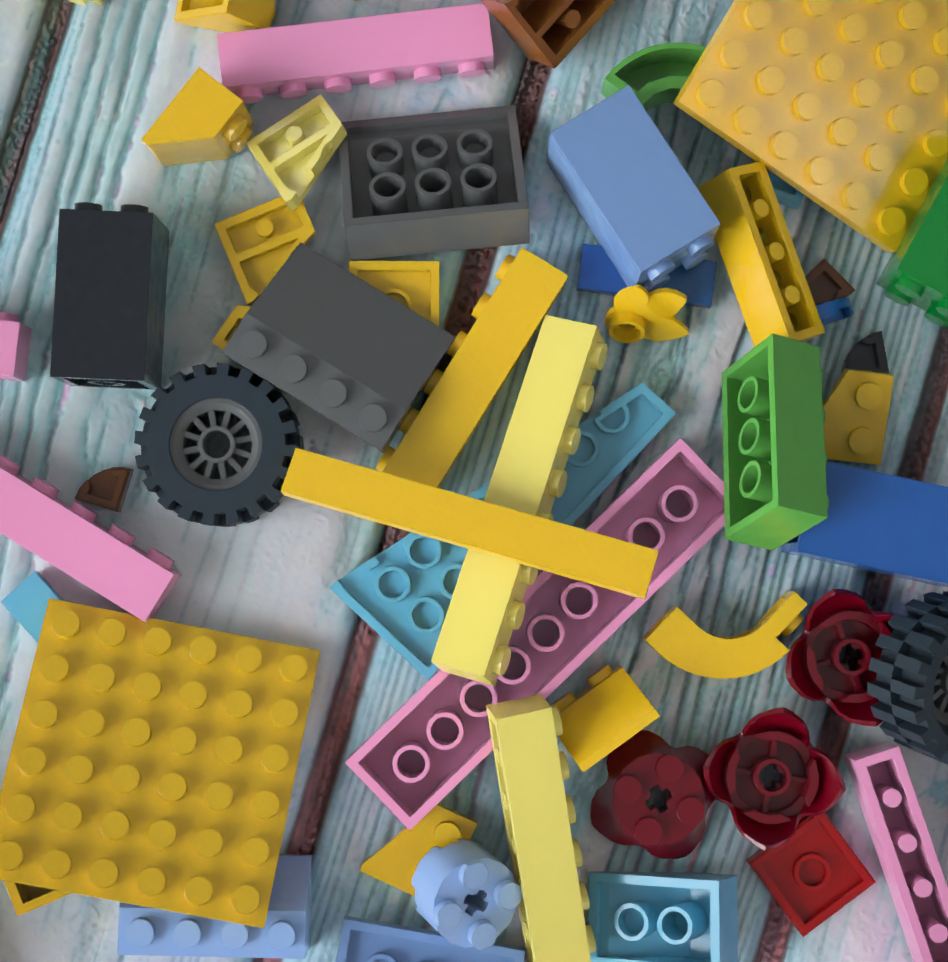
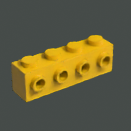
[697,161,825,347]

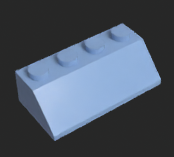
[118,854,313,959]

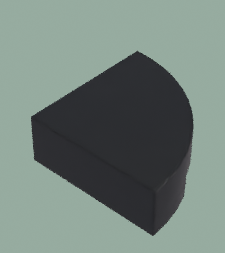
[841,331,889,374]

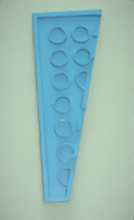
[330,382,676,680]

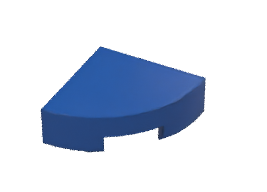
[816,298,854,326]

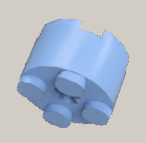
[412,838,522,950]

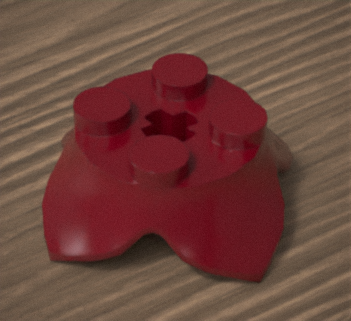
[785,589,894,727]
[703,707,846,851]
[590,730,715,859]

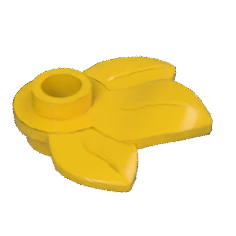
[605,284,689,343]

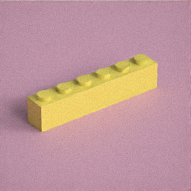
[486,694,596,962]

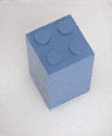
[546,85,721,293]

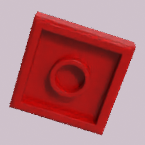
[746,812,876,937]

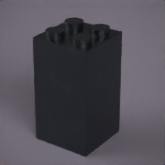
[50,202,170,390]

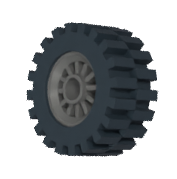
[134,363,304,527]
[867,591,948,765]

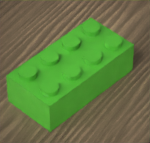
[722,333,829,551]

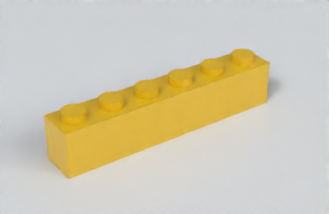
[375,247,568,488]

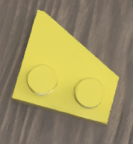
[246,94,347,212]

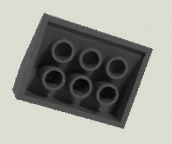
[339,105,530,261]
[222,242,456,454]

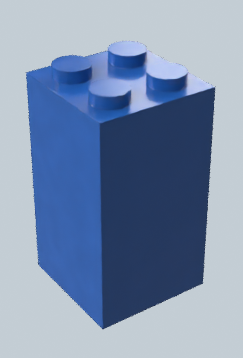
[781,461,948,587]

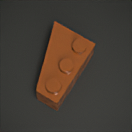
[481,0,616,69]

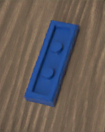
[576,244,717,308]

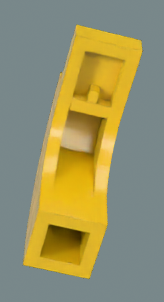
[642,591,808,679]

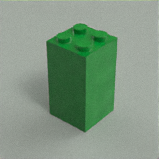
[876,157,948,328]

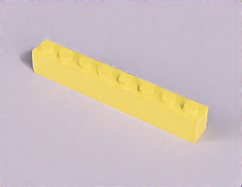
[431,315,608,686]

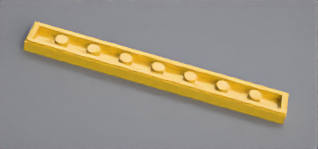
[281,448,659,600]

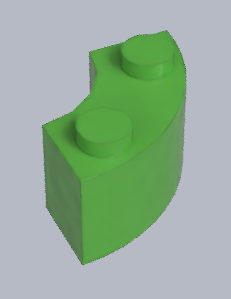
[601,42,706,111]

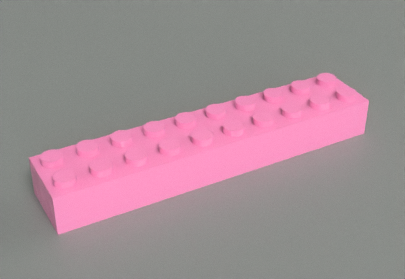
[345,438,725,831]

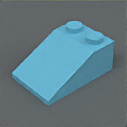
[588,871,738,962]

